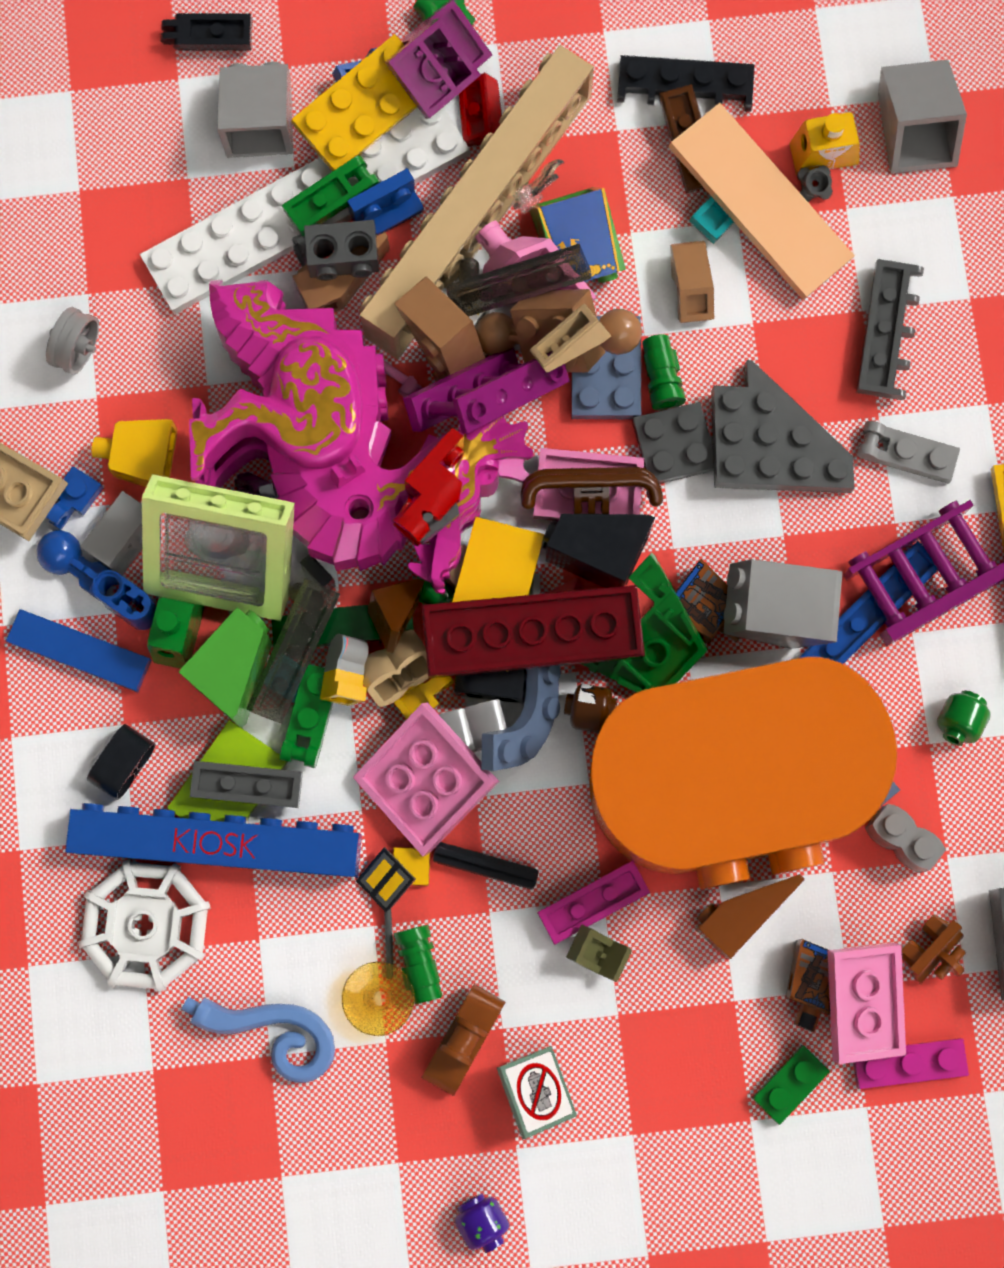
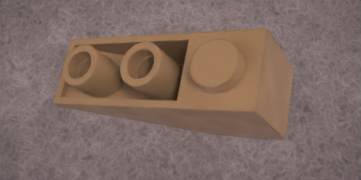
[292,232,390,313]

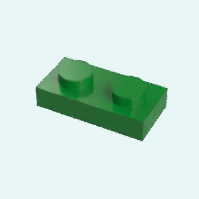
[752,1045,830,1125]

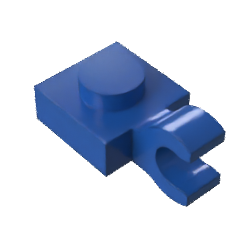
[45,466,104,530]

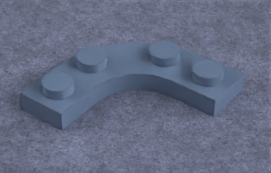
[481,666,561,771]

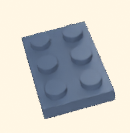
[572,316,641,419]

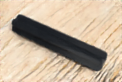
[433,842,538,890]

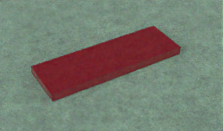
[422,585,645,678]

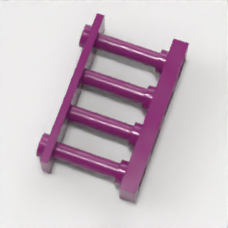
[403,348,570,434]
[843,500,1004,647]

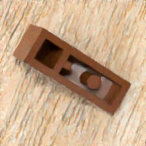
[695,874,805,960]

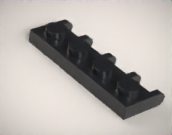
[617,55,755,112]

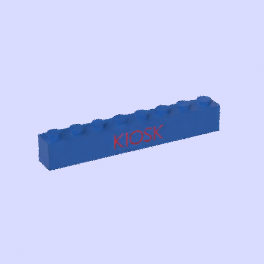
[65,803,362,878]

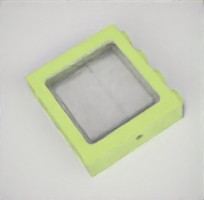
[142,474,295,621]

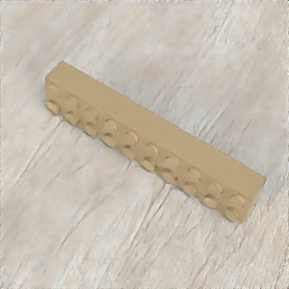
[359,45,594,360]

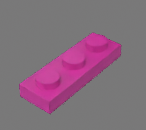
[537,861,650,945]
[854,1038,969,1089]

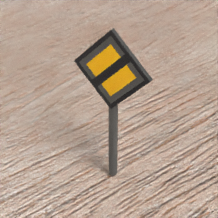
[356,847,416,978]

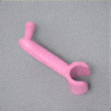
[384,361,422,397]

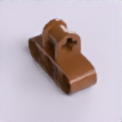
[422,984,506,1096]

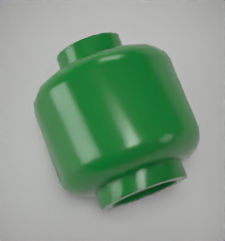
[937,690,991,746]

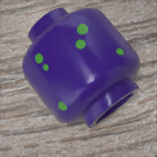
[454,1193,510,1253]

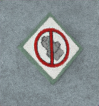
[497,1046,577,1140]

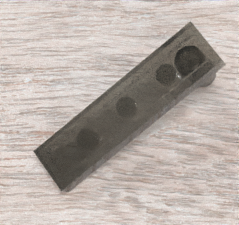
[447,243,592,317]
[247,578,340,724]

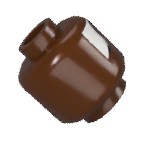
[564,684,618,733]

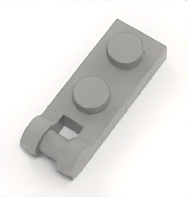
[857,421,960,484]

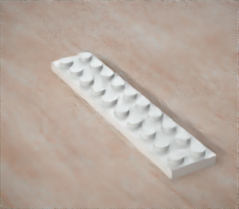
[140,107,470,315]

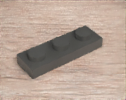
[190,761,303,808]

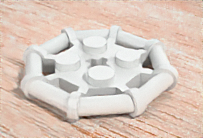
[78,859,211,992]

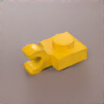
[394,676,454,720]

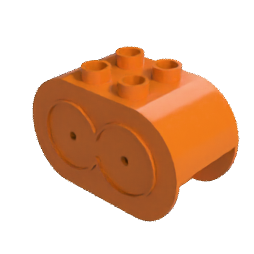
[589,657,897,890]

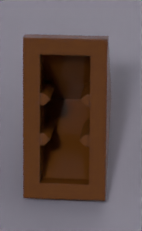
[367,579,425,653]

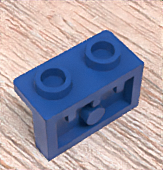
[347,168,424,235]

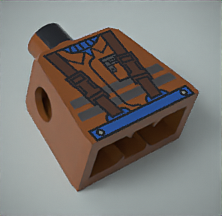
[676,559,740,644]
[786,939,830,1032]

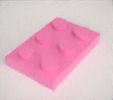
[533,448,644,521]
[827,943,906,1064]

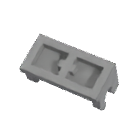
[80,491,162,575]

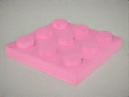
[353,702,499,856]

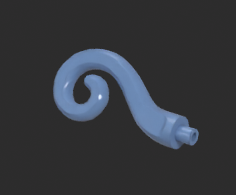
[181,997,335,1083]

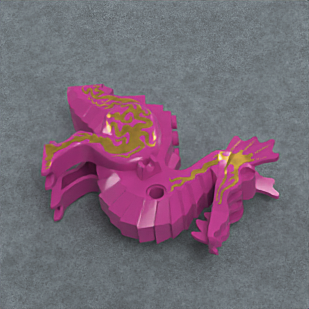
[189,280,533,594]

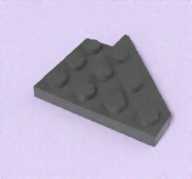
[711,360,855,493]

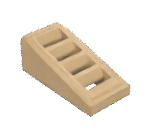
[530,303,611,373]

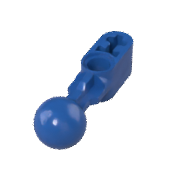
[36,530,156,630]

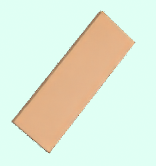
[668,103,855,300]

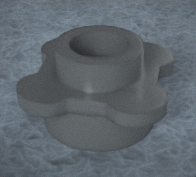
[797,165,832,202]

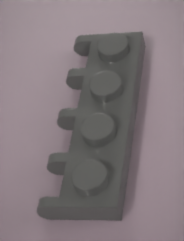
[856,259,924,400]

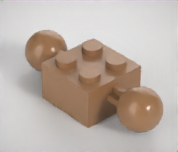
[475,289,642,372]

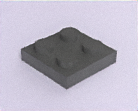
[632,402,714,484]

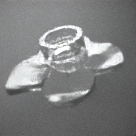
[511,159,564,214]

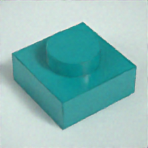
[689,196,734,244]

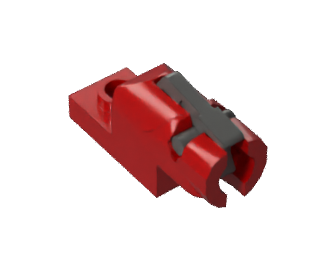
[392,427,465,546]

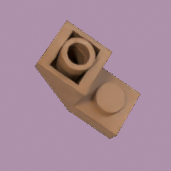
[670,241,714,323]

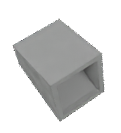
[878,60,967,174]
[217,62,294,158]
[724,559,842,649]

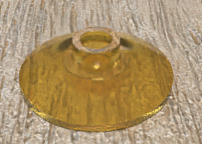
[342,962,414,1036]

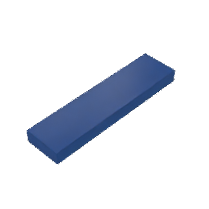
[6,609,152,693]

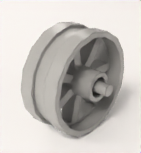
[46,307,99,375]

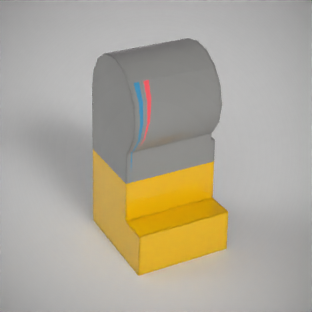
[320,634,368,706]

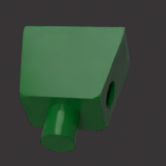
[147,597,205,669]

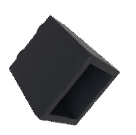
[542,514,655,588]

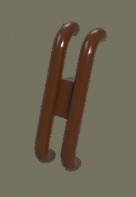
[520,467,663,514]

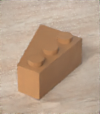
[394,276,485,382]

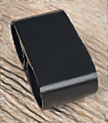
[87,724,156,800]

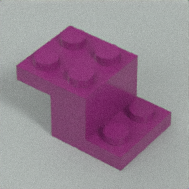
[385,0,493,119]

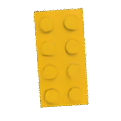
[291,34,417,171]

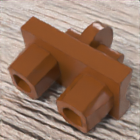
[901,914,966,984]

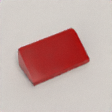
[458,72,502,147]

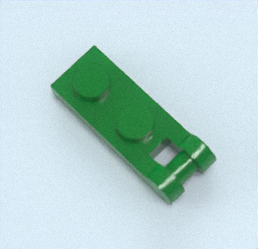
[282,156,381,237]
[280,663,333,769]

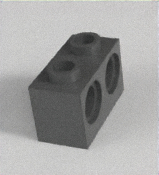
[304,220,380,281]

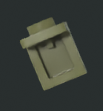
[566,924,632,982]

